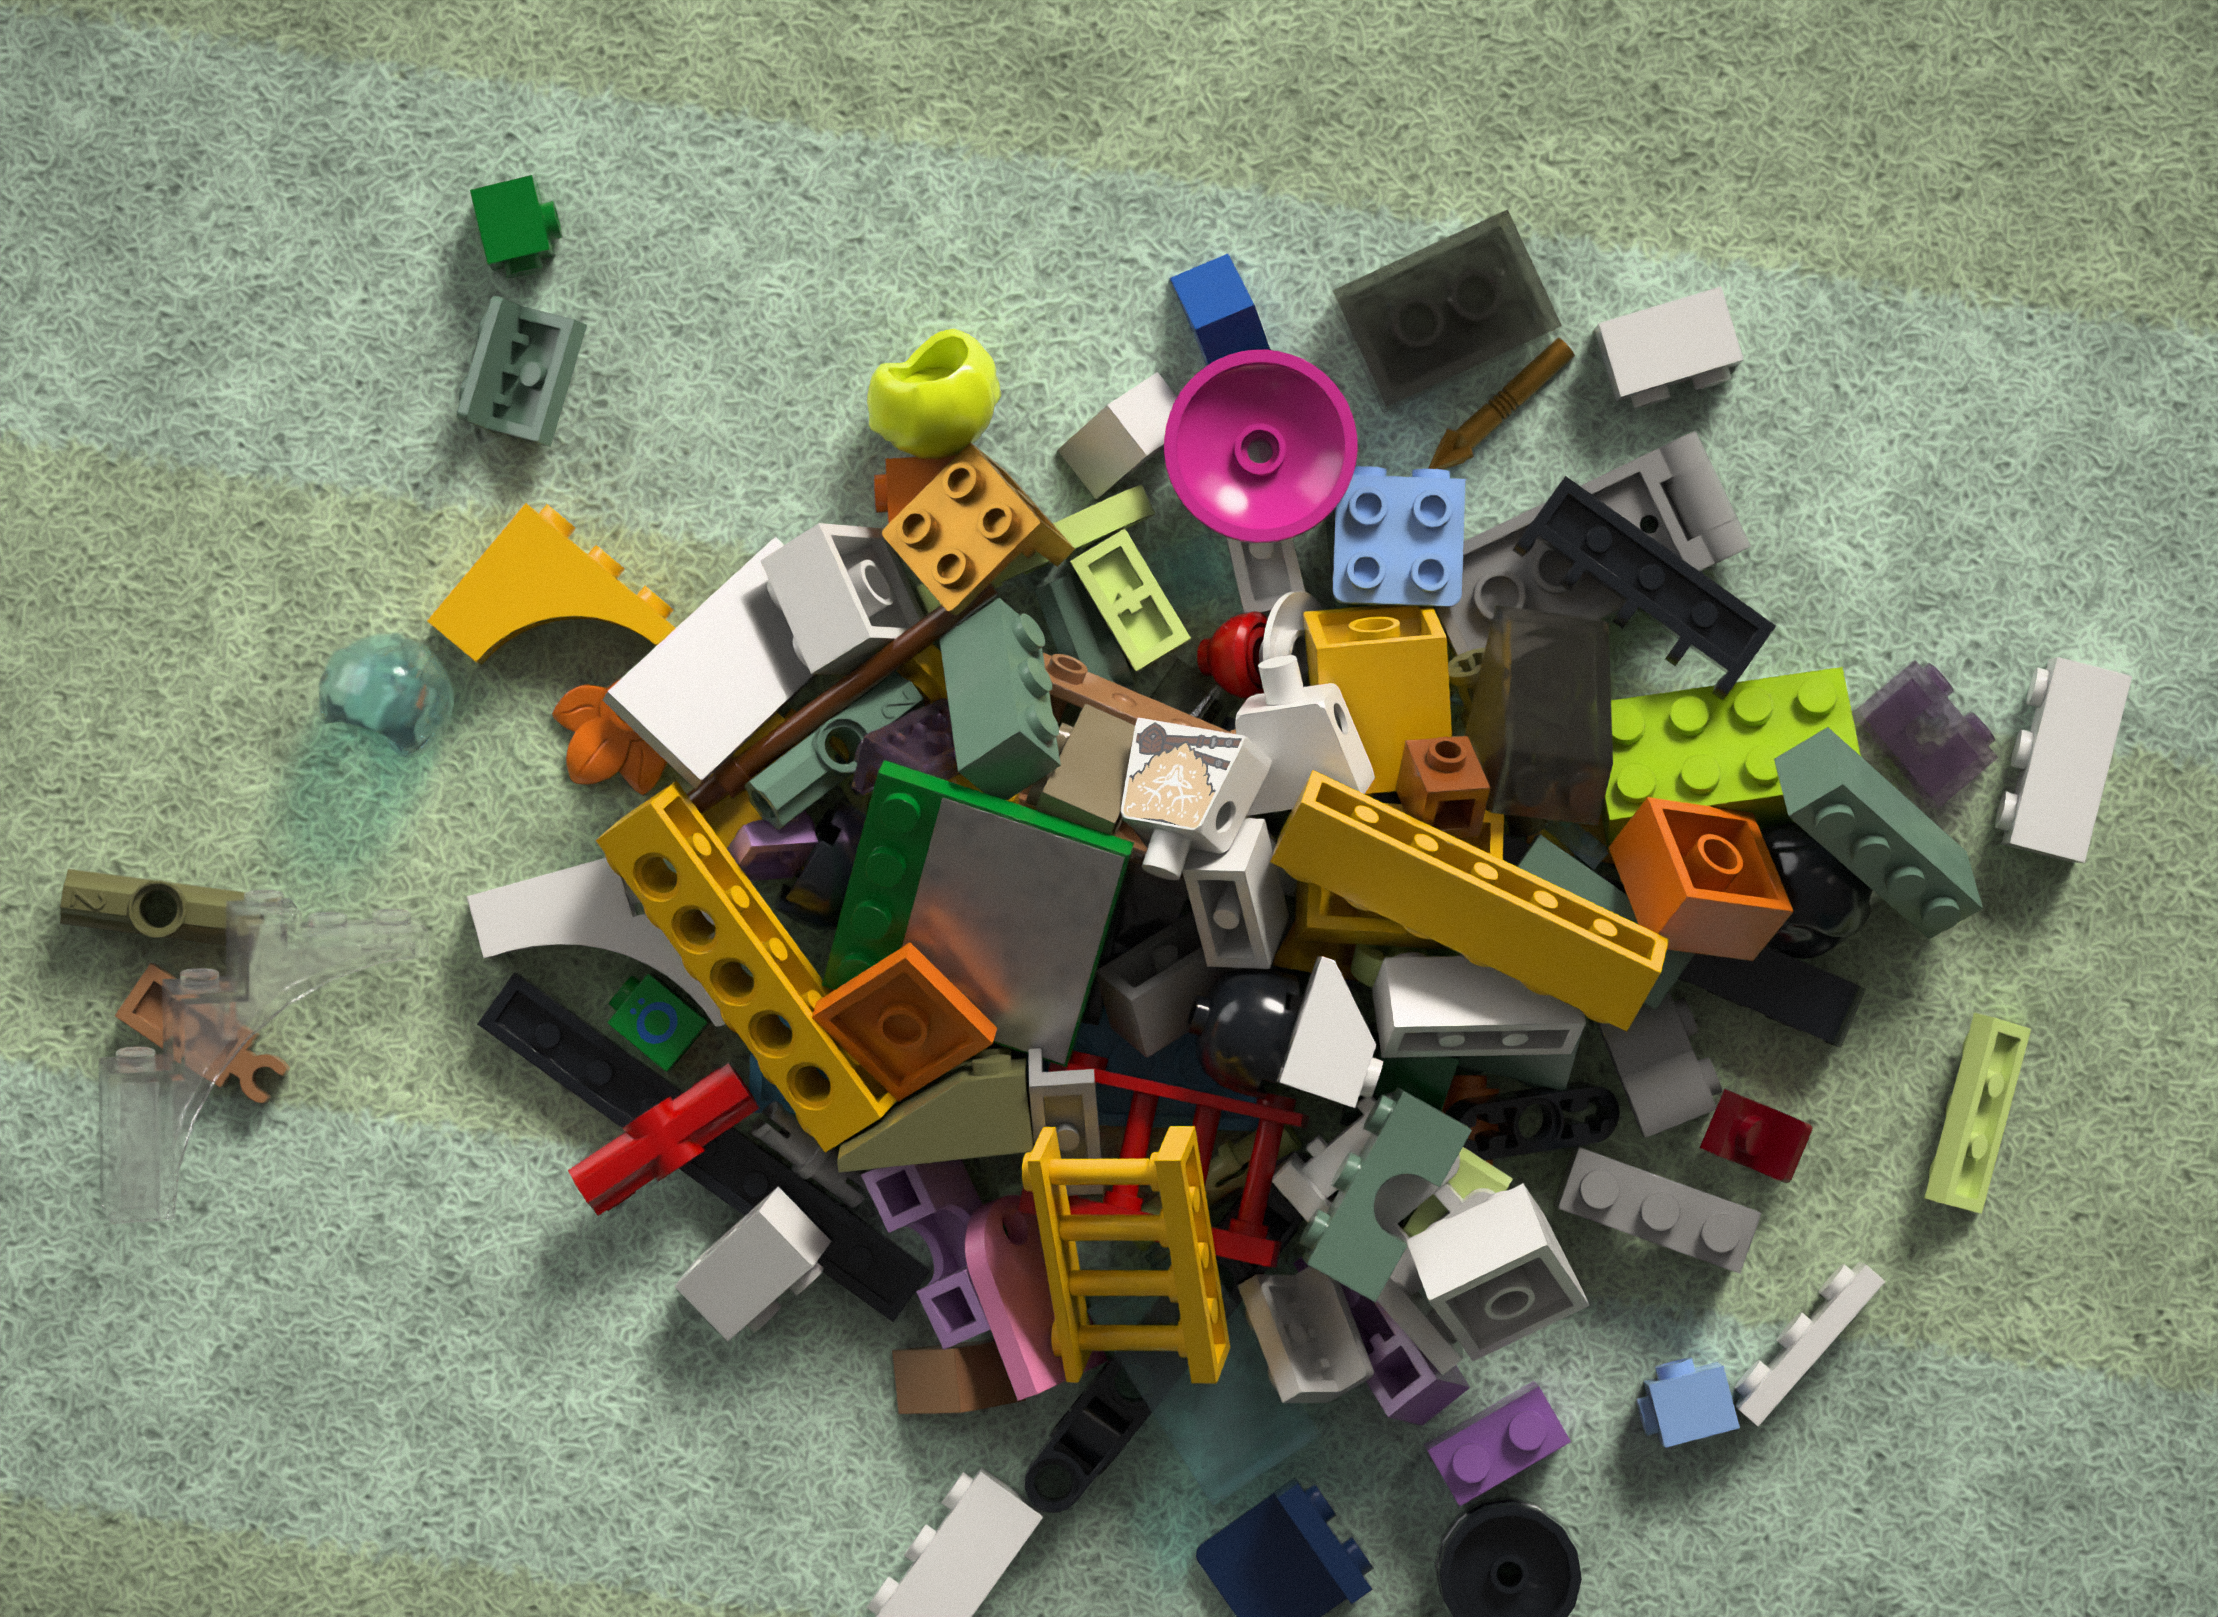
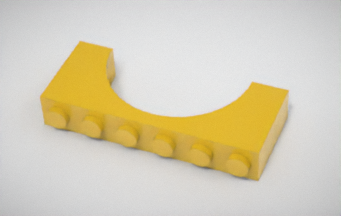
[427,503,808,849]

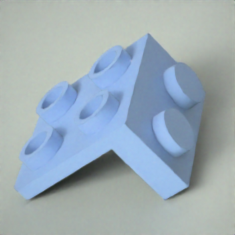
[1333,466,1466,608]

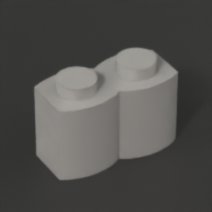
[1596,992,1723,1138]

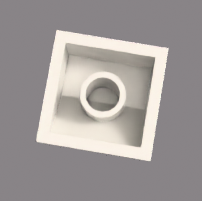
[760,523,924,675]
[1276,956,1383,1108]
[1406,1184,1589,1361]

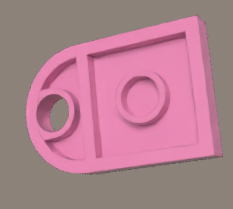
[965,1195,1107,1401]

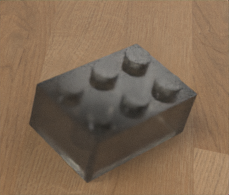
[1330,209,1562,414]

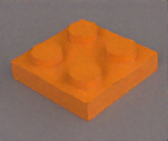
[812,942,997,1101]

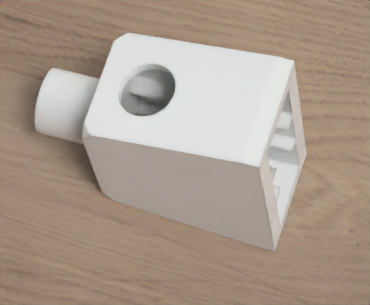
[1235,655,1375,816]

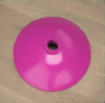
[1164,350,1358,543]

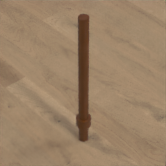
[687,583,999,815]

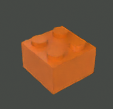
[1608,797,1794,961]

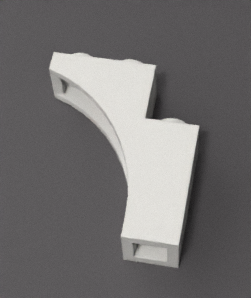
[467,858,743,1027]

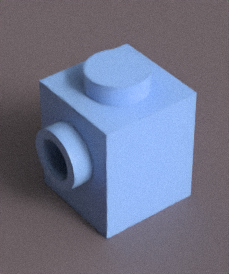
[1636,1357,1740,1448]

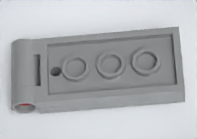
[1433,431,1751,666]

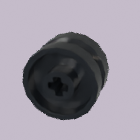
[1434,1496,1582,1617]

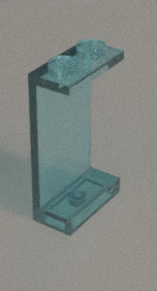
[1086,1245,1321,1506]

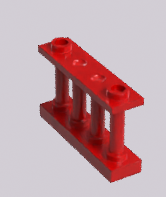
[1018,1051,1309,1268]

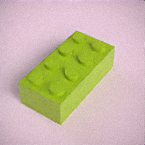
[1587,667,1861,851]

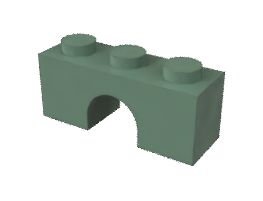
[1299,1087,1472,1302]

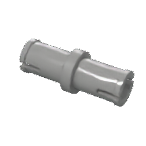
[751,1101,869,1208]

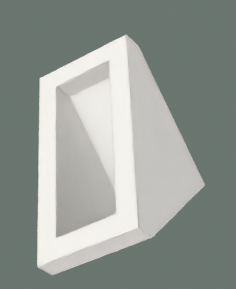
[1057,372,1177,500]

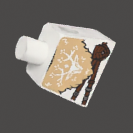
[1120,718,1273,880]

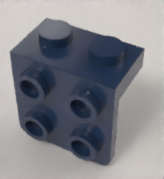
[1196,1477,1374,1617]

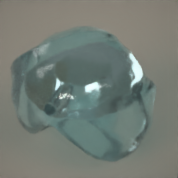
[318,633,454,759]

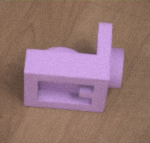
[727,810,818,881]

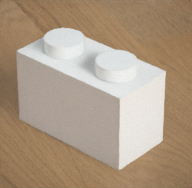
[1594,286,1744,409]
[1182,818,1289,969]
[674,1187,832,1341]

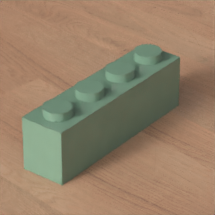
[1774,727,1983,939]

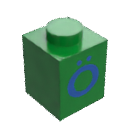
[607,973,711,1072]

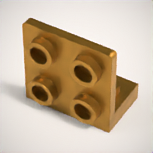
[882,442,1075,615]

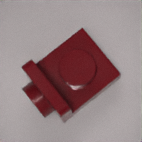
[1699,1089,1812,1183]

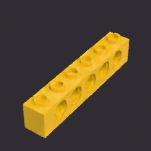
[595,780,897,1153]

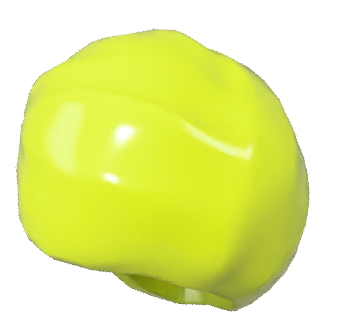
[867,329,1001,459]

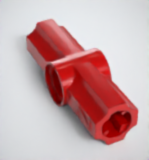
[568,1063,760,1216]

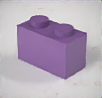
[1424,1381,1571,1507]

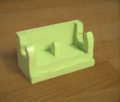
[1070,529,1191,672]

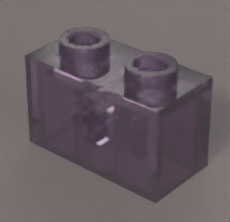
[1852,660,1999,809]

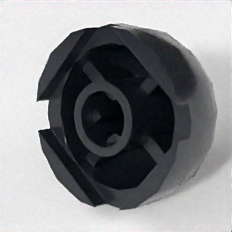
[774,798,866,930]
[1186,968,1300,1099]

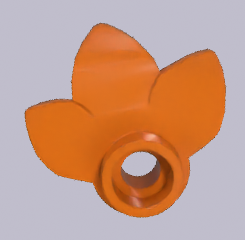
[552,679,667,795]

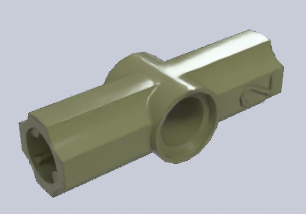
[60,869,261,949]

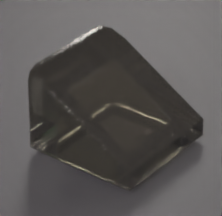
[1150,658,1239,727]

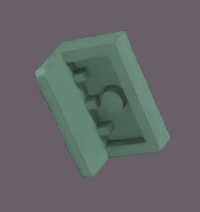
[457,296,587,447]

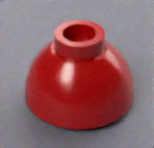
[1197,611,1268,700]

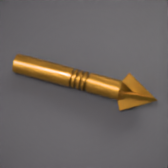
[1428,337,1575,470]

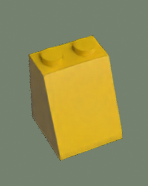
[1303,605,1452,798]

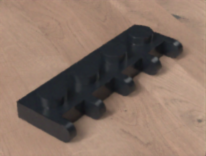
[1512,476,1776,700]

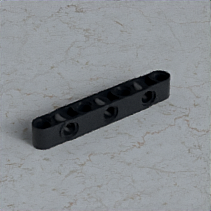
[1024,1152,1311,1513]

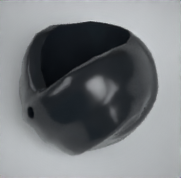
[1762,823,1873,959]

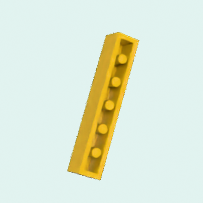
[1270,770,1669,1032]

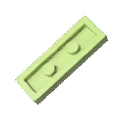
[1924,1013,2031,1214]

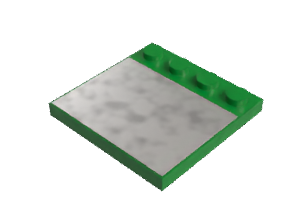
[822,760,1134,1067]

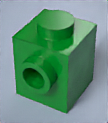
[470,175,563,278]

